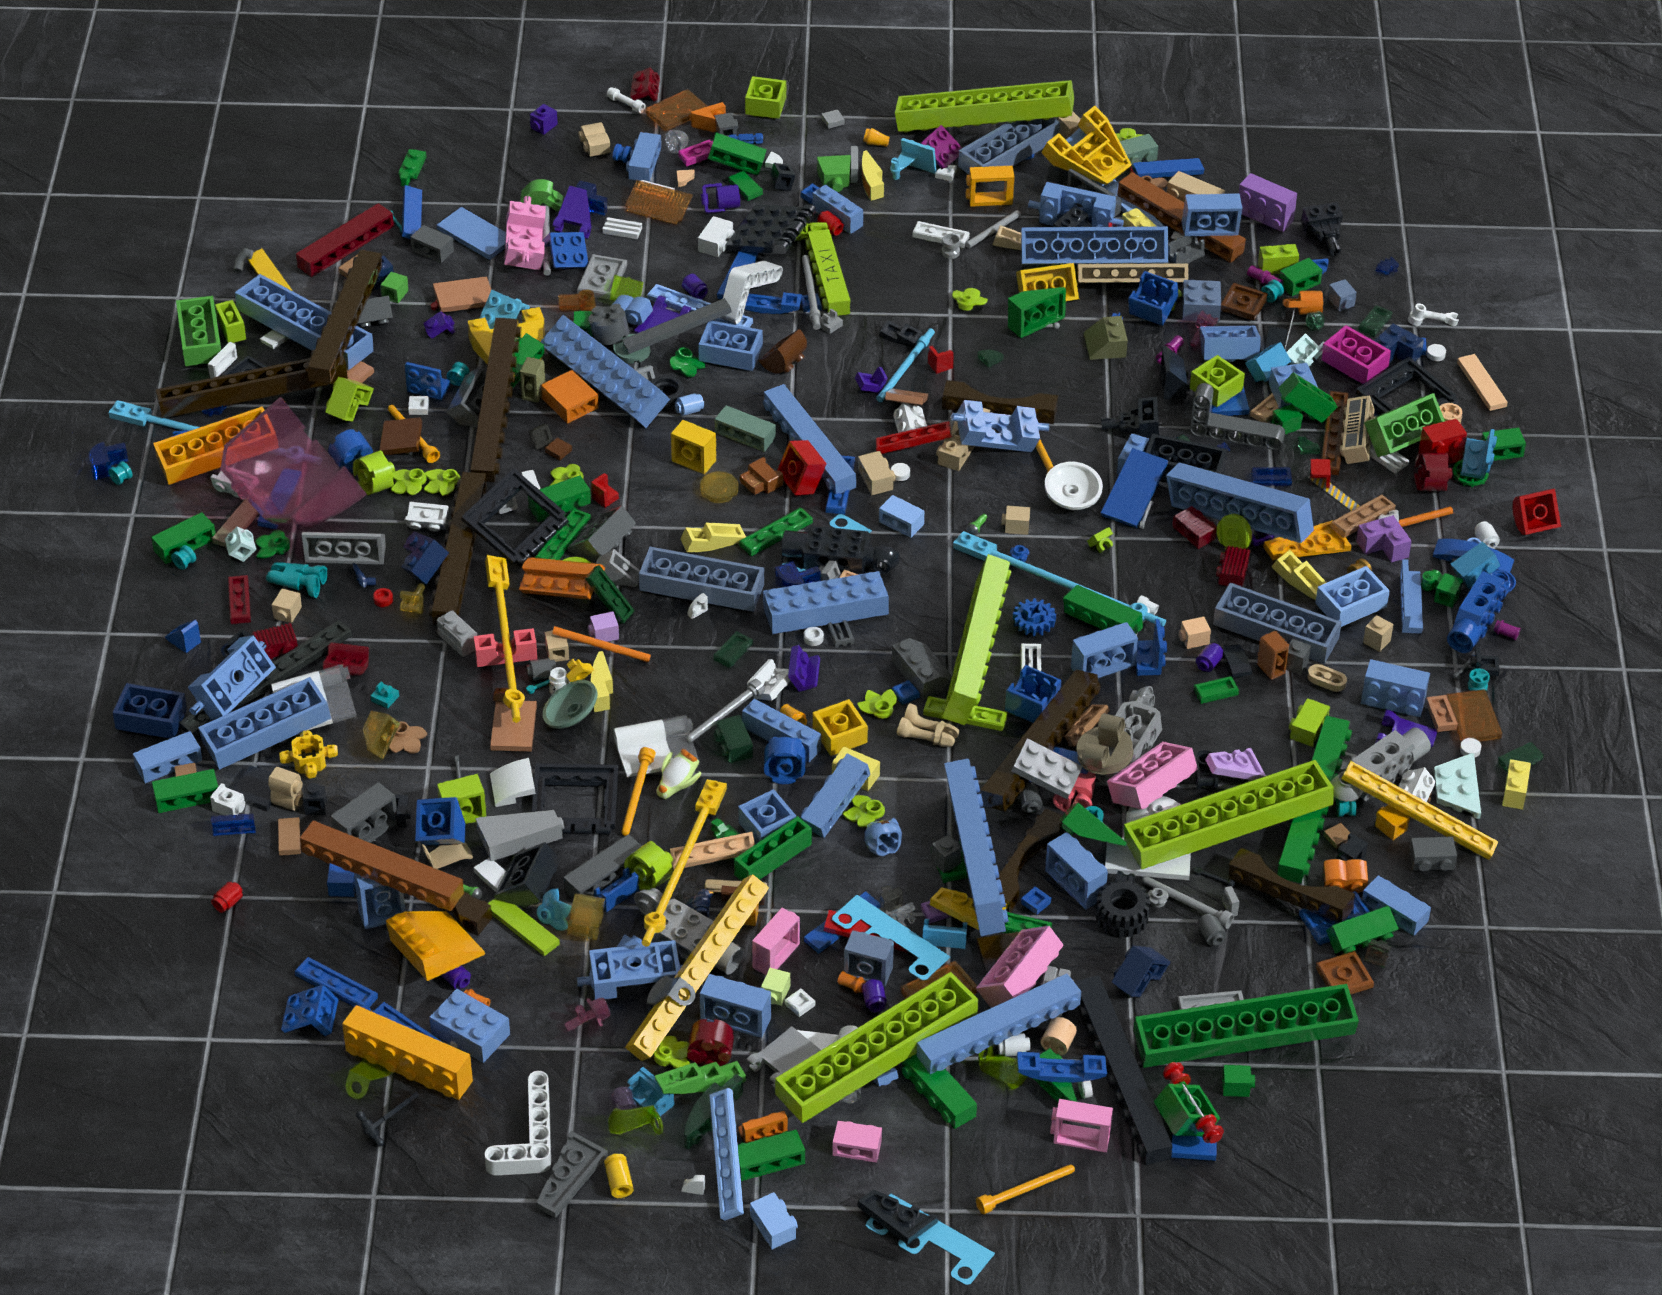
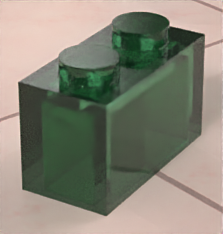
[714,715,753,763]

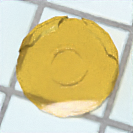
[700,471,739,503]

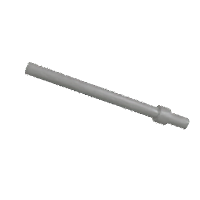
[542,203,552,275]
[802,255,821,330]

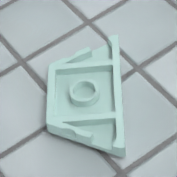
[1433,753,1481,819]

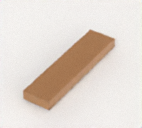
[1330,495,1396,538]

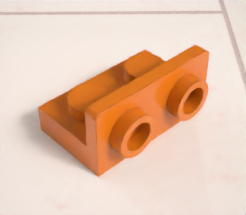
[738,1111,788,1143]

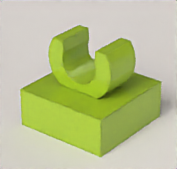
[1087,527,1113,553]

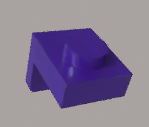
[423,311,455,339]
[855,367,888,393]

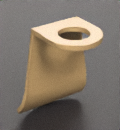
[422,843,473,869]

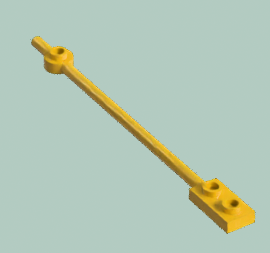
[485,555,525,723]
[641,779,727,947]

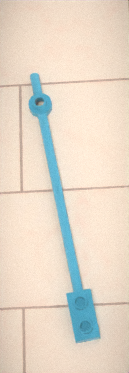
[109,400,323,466]
[953,531,1166,626]

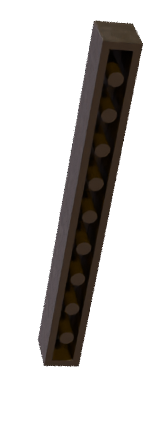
[305,250,382,384]
[471,318,522,482]
[156,356,348,418]
[429,472,487,625]
[980,669,1100,812]

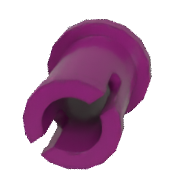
[1494,620,1521,640]

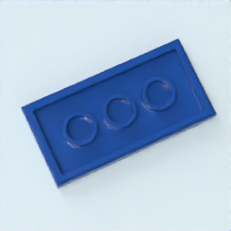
[1101,448,1168,528]

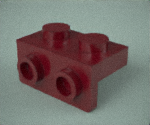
[630,67,660,101]
[323,643,369,675]

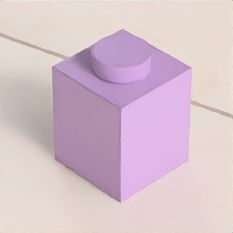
[588,612,619,642]

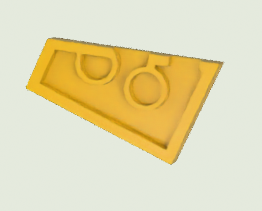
[929,887,1007,930]

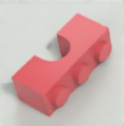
[474,628,537,667]

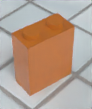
[541,370,599,424]

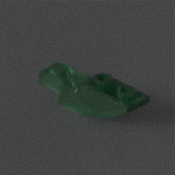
[684,1074,743,1150]

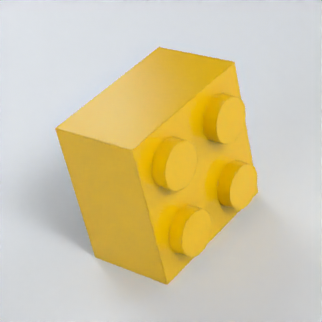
[671,420,716,475]
[812,699,868,756]

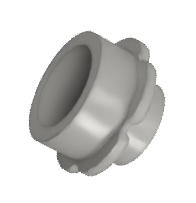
[1148,888,1169,907]

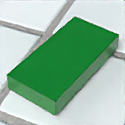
[729,171,763,201]
[1193,676,1239,704]

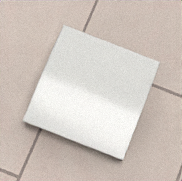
[490,758,536,807]

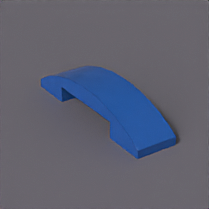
[745,292,802,314]
[1433,539,1514,573]
[1017,1052,1107,1082]

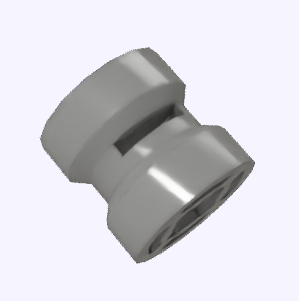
[942,233,960,259]

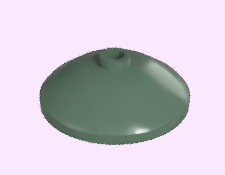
[543,680,598,729]

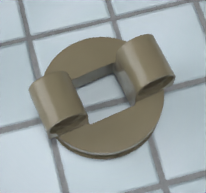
[1077,713,1133,775]

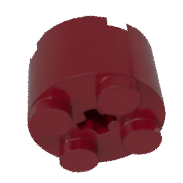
[1414,453,1452,491]
[687,1019,734,1066]

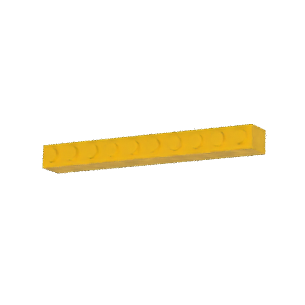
[625,874,769,1061]

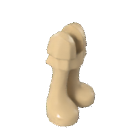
[897,703,959,747]

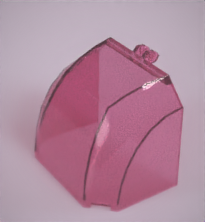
[220,397,367,527]

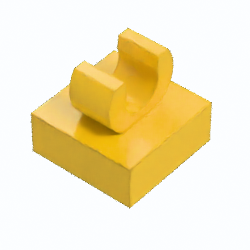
[566,659,594,682]

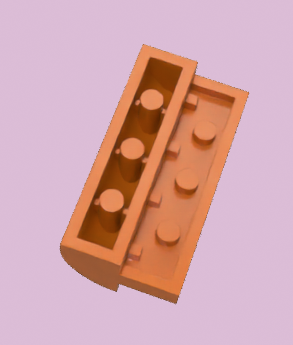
[519,558,605,600]

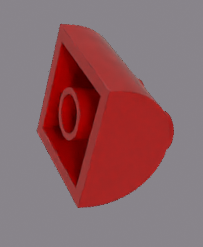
[1512,489,1561,535]

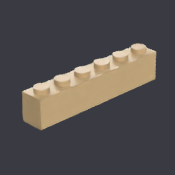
[1077,264,1188,283]

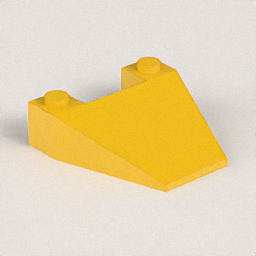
[1041,106,1132,185]
[467,307,545,365]

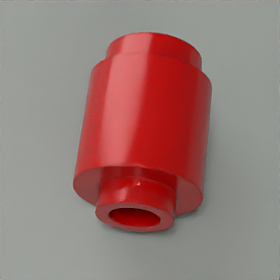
[817,211,844,236]
[211,882,243,913]

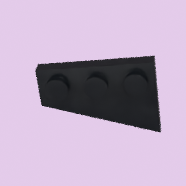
[857,1190,939,1245]

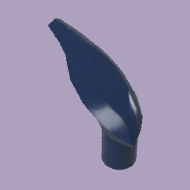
[352,562,376,587]

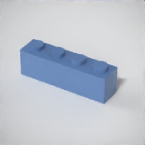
[742,699,821,762]
[801,753,870,838]

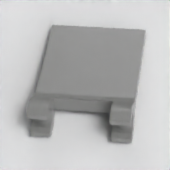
[747,1027,821,1088]

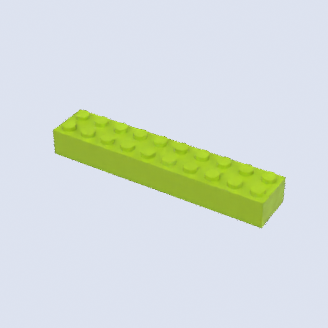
[895,80,1074,132]
[942,554,1011,725]
[1124,760,1334,870]
[775,972,978,1123]

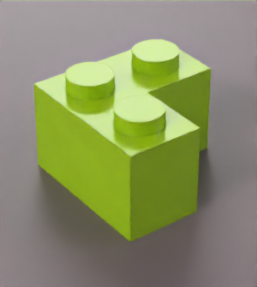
[325,377,374,422]

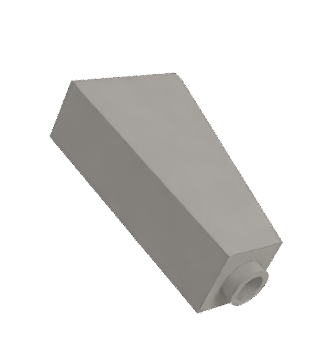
[476,810,564,861]

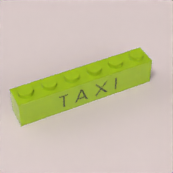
[805,229,850,316]

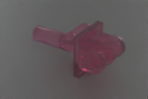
[1190,310,1219,347]
[564,998,611,1031]

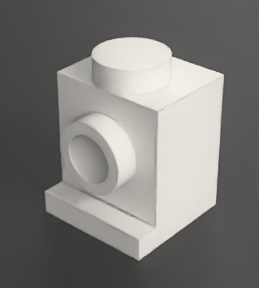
[210,783,245,819]

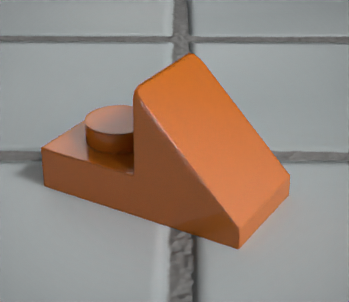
[691,102,726,132]

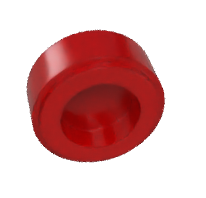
[373,588,393,607]

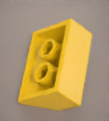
[1016,263,1079,301]

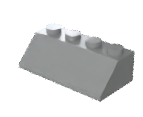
[302,532,386,564]

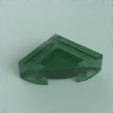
[978,350,1004,367]
[1297,437,1320,454]

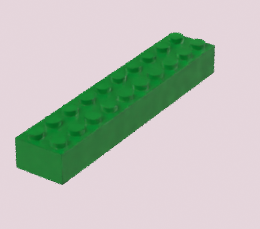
[1133,984,1359,1068]

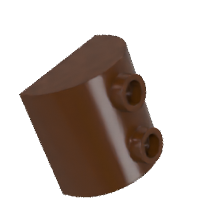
[758,329,807,374]

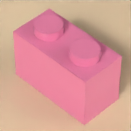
[833,1121,882,1163]

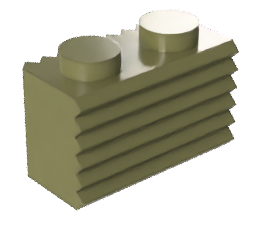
[520,357,546,402]

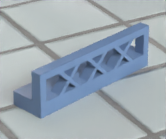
[1400,559,1423,634]

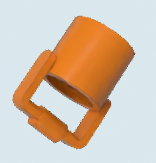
[1282,291,1323,315]

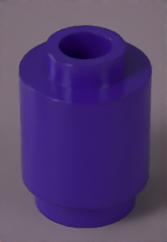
[682,274,708,300]
[1196,643,1223,672]
[441,965,471,990]
[862,979,887,1013]

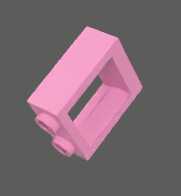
[752,908,800,975]
[1050,1099,1113,1153]

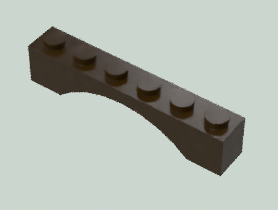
[942,380,1058,425]
[996,808,1067,913]
[1229,848,1355,923]
[451,892,492,936]

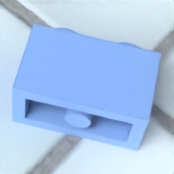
[879,495,925,538]
[750,1192,798,1249]

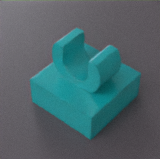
[370,682,399,709]

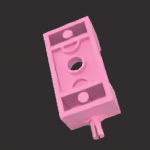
[504,196,546,270]

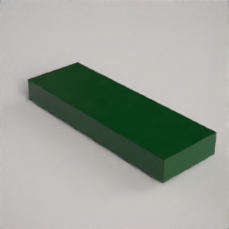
[585,565,635,624]

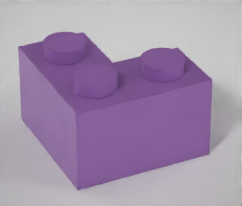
[1356,515,1411,562]

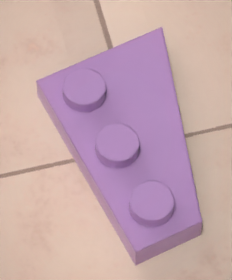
[1205,748,1266,781]

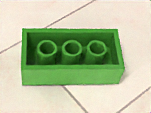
[176,296,221,366]
[1364,393,1445,457]

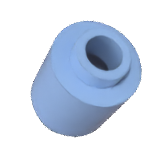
[675,393,704,416]

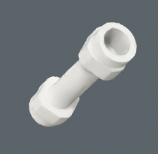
[607,87,645,113]

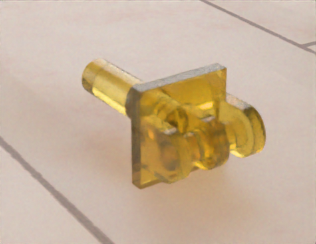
[400,584,425,614]

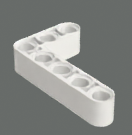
[720,261,783,324]
[485,1071,551,1175]

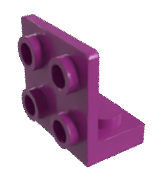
[920,125,962,169]

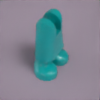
[266,562,327,598]

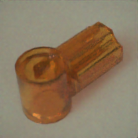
[559,289,596,311]

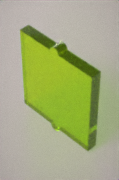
[609,275,644,301]

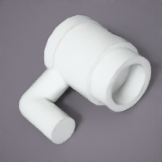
[549,667,570,695]

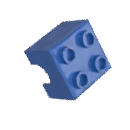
[1128,271,1178,326]
[1005,665,1061,723]

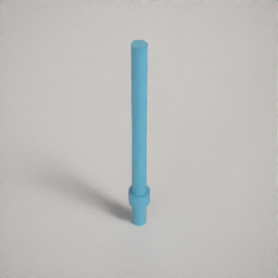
[876,328,935,402]

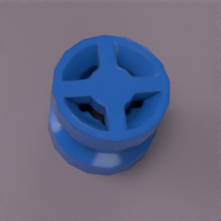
[613,144,632,164]

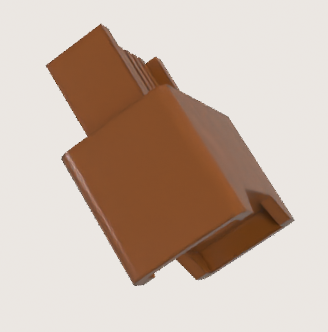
[740,457,783,495]

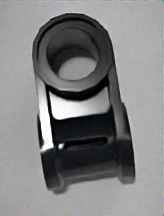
[1195,750,1218,789]

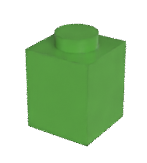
[381,272,408,304]

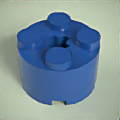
[328,429,373,475]
[764,737,805,784]

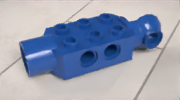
[1447,569,1516,653]

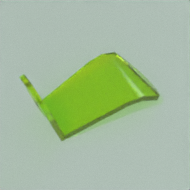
[978,1046,1027,1090]
[346,1058,393,1099]
[608,1105,663,1135]

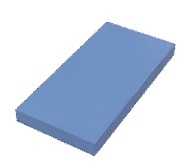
[437,207,506,260]

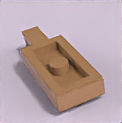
[1064,705,1110,747]

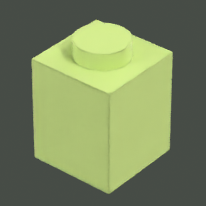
[761,968,790,1006]

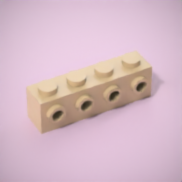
[936,408,990,471]

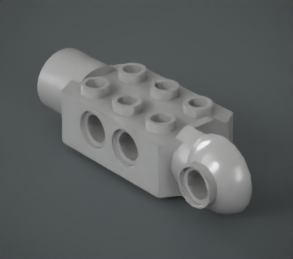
[1095,686,1162,786]
[1330,728,1431,802]
[634,888,744,975]

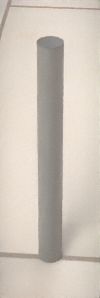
[965,210,1021,249]

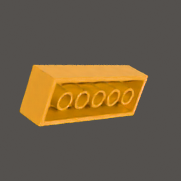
[153,406,278,485]
[342,1005,473,1100]

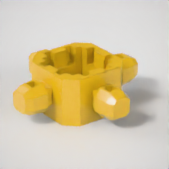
[279,730,338,778]

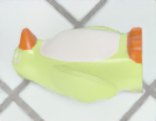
[656,749,701,799]

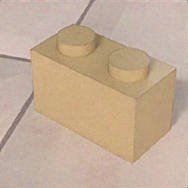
[858,451,896,495]

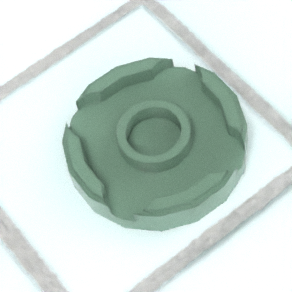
[613,334,650,364]

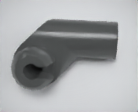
[233,248,254,273]

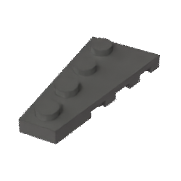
[537,1131,608,1218]

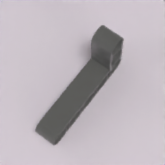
[1190,383,1285,450]

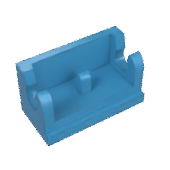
[923,919,967,949]
[626,1067,674,1119]

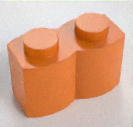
[1323,859,1368,893]

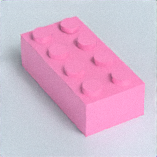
[1107,742,1198,809]
[976,926,1063,1007]

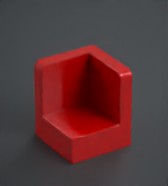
[928,346,953,374]
[1310,459,1331,488]
[591,473,619,508]

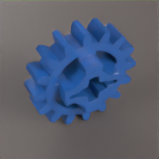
[1013,598,1056,636]

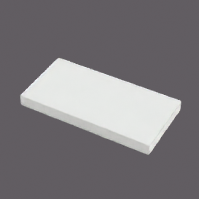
[1105,838,1191,880]

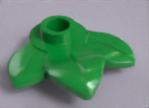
[670,347,705,377]
[255,530,290,558]

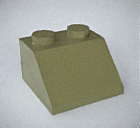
[1084,316,1128,360]

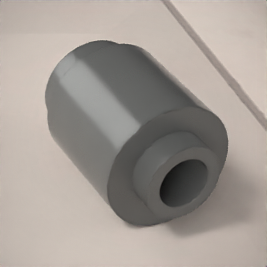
[526,658,556,681]
[1019,782,1043,813]
[1198,914,1226,946]

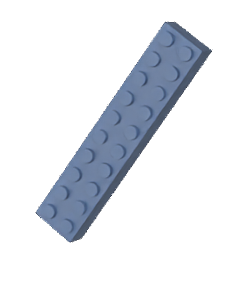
[944,758,1009,936]

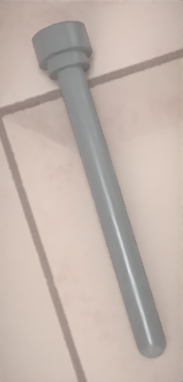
[686,678,765,742]
[1142,876,1234,929]

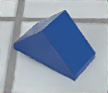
[165,619,201,653]

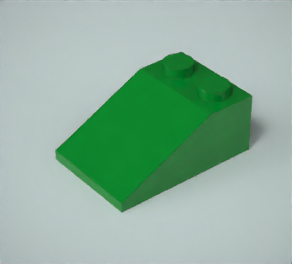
[1008,287,1066,338]
[1060,800,1127,846]

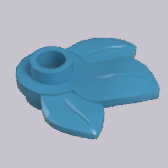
[537,889,572,931]

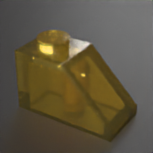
[363,711,400,759]

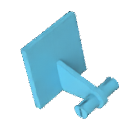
[890,138,936,180]
[479,290,530,329]

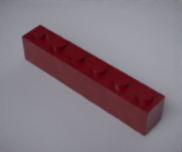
[296,203,394,277]

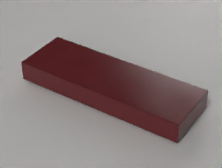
[228,575,251,624]

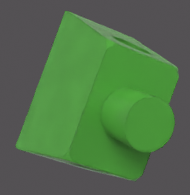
[817,155,851,192]

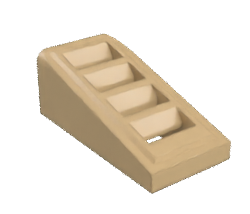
[993,225,1021,250]

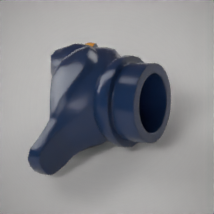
[685,889,713,918]

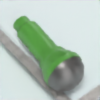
[967,514,987,535]
[463,884,482,899]

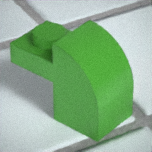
[520,179,563,212]

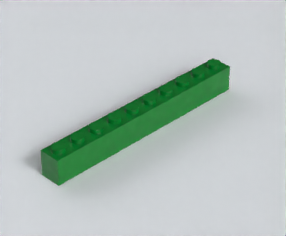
[1277,716,1352,884]

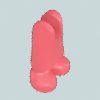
[1053,771,1096,812]

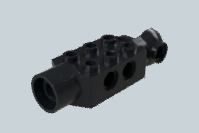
[782,525,900,575]

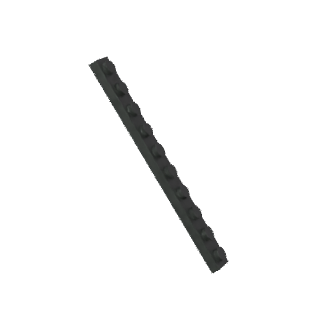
[179,620,352,737]

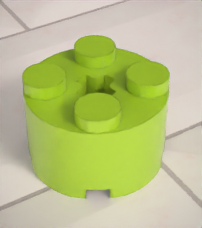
[353,450,395,495]
[624,841,673,890]

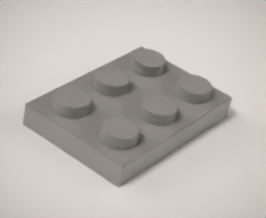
[1011,738,1083,799]

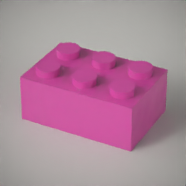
[1321,325,1391,384]

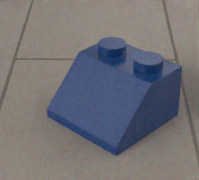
[415,797,465,846]

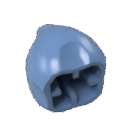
[864,818,902,856]

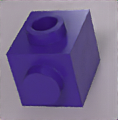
[530,104,558,135]

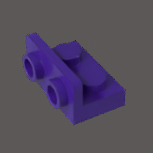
[788,645,820,692]

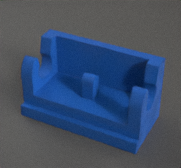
[593,867,639,912]

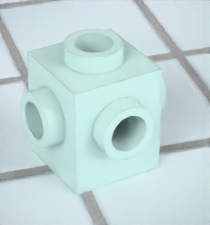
[225,527,256,562]

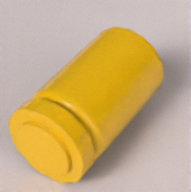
[604,1154,634,1198]

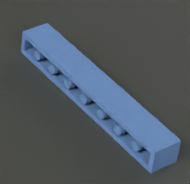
[763,384,856,494]
[917,974,1081,1074]

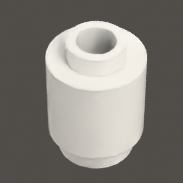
[1475,522,1500,549]
[998,1033,1030,1057]

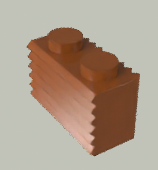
[1257,631,1289,679]

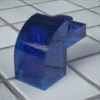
[576,180,608,216]
[89,442,128,480]
[775,561,821,588]

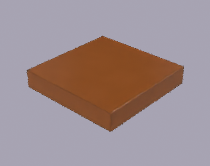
[1316,951,1374,994]

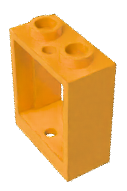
[966,166,1014,206]

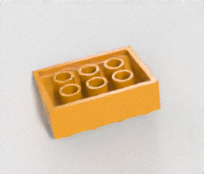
[385,911,485,981]

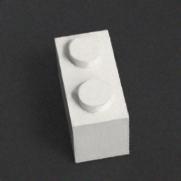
[698,216,735,257]

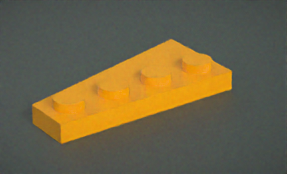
[1263,520,1352,560]

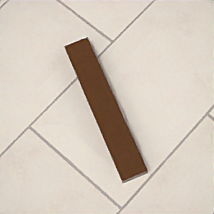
[1321,391,1348,475]

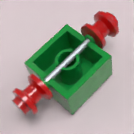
[1154,1062,1224,1143]

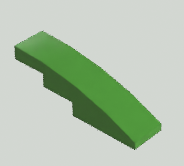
[655,1061,746,1094]

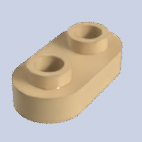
[1307,664,1347,692]

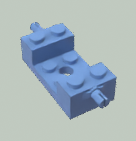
[1028,182,1124,227]
[951,400,1050,452]
[188,635,276,719]
[577,940,682,1000]

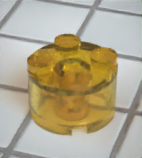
[567,893,605,941]

